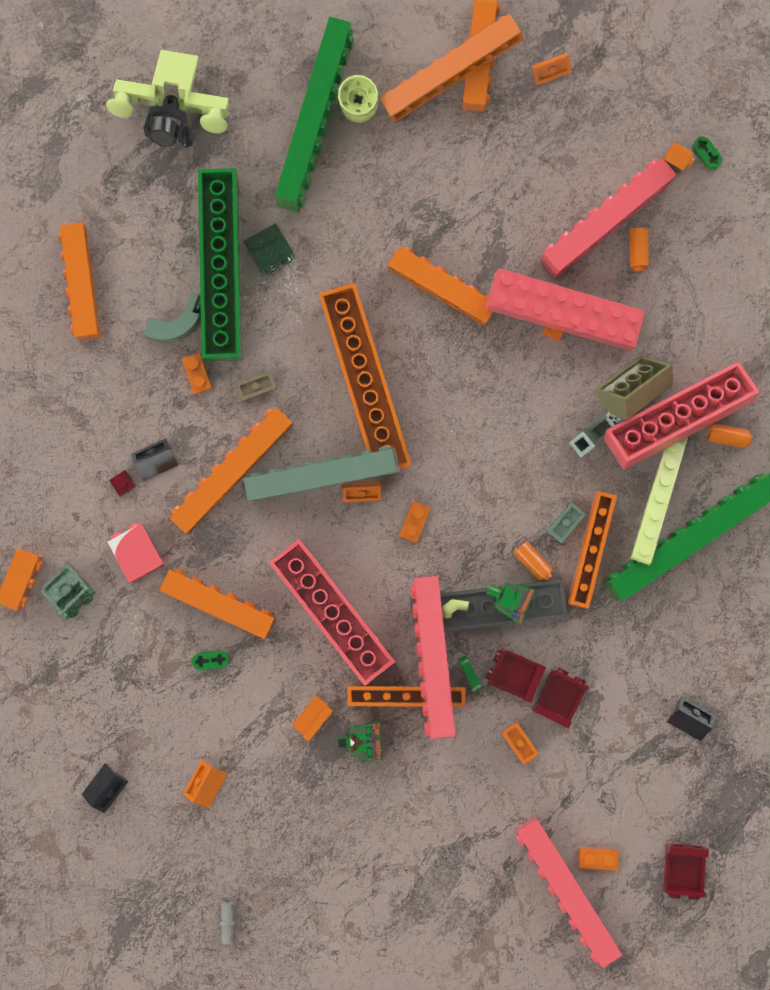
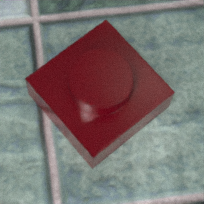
[109,470,136,497]

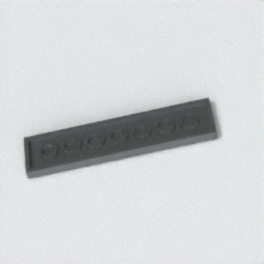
[410,579,568,635]

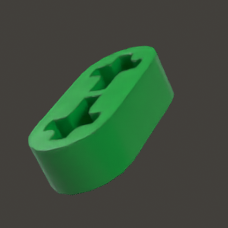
[692,136,722,170]
[192,650,230,670]
[458,655,482,693]

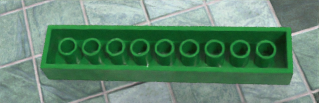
[274,16,354,213]
[198,168,242,362]
[604,473,770,601]

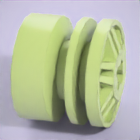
[338,75,378,123]

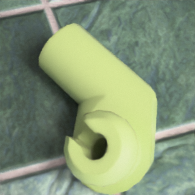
[442,599,469,619]

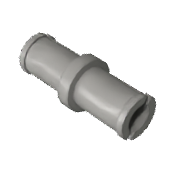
[219,902,235,944]

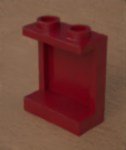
[485,648,546,703]
[532,667,589,729]
[663,843,709,900]

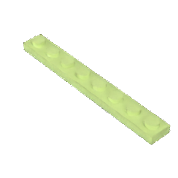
[630,437,688,565]

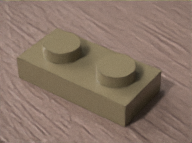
[235,370,277,402]

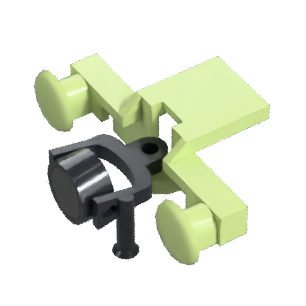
[106,50,229,147]

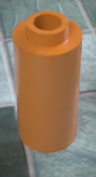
[629,228,649,272]
[707,423,753,449]
[513,540,553,581]

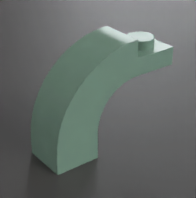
[143,292,201,343]
[569,412,634,457]

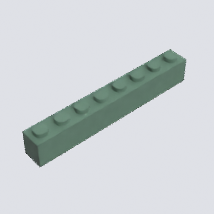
[244,446,400,501]

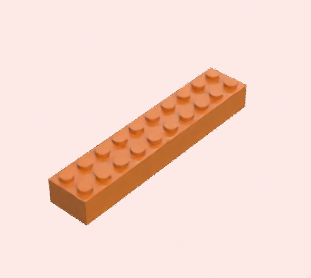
[319,283,412,478]

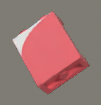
[107,522,166,583]

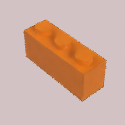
[663,141,695,171]
[0,548,43,611]

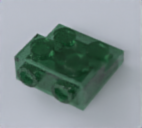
[243,223,295,275]
[40,563,96,619]

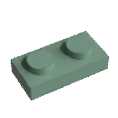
[546,502,586,544]

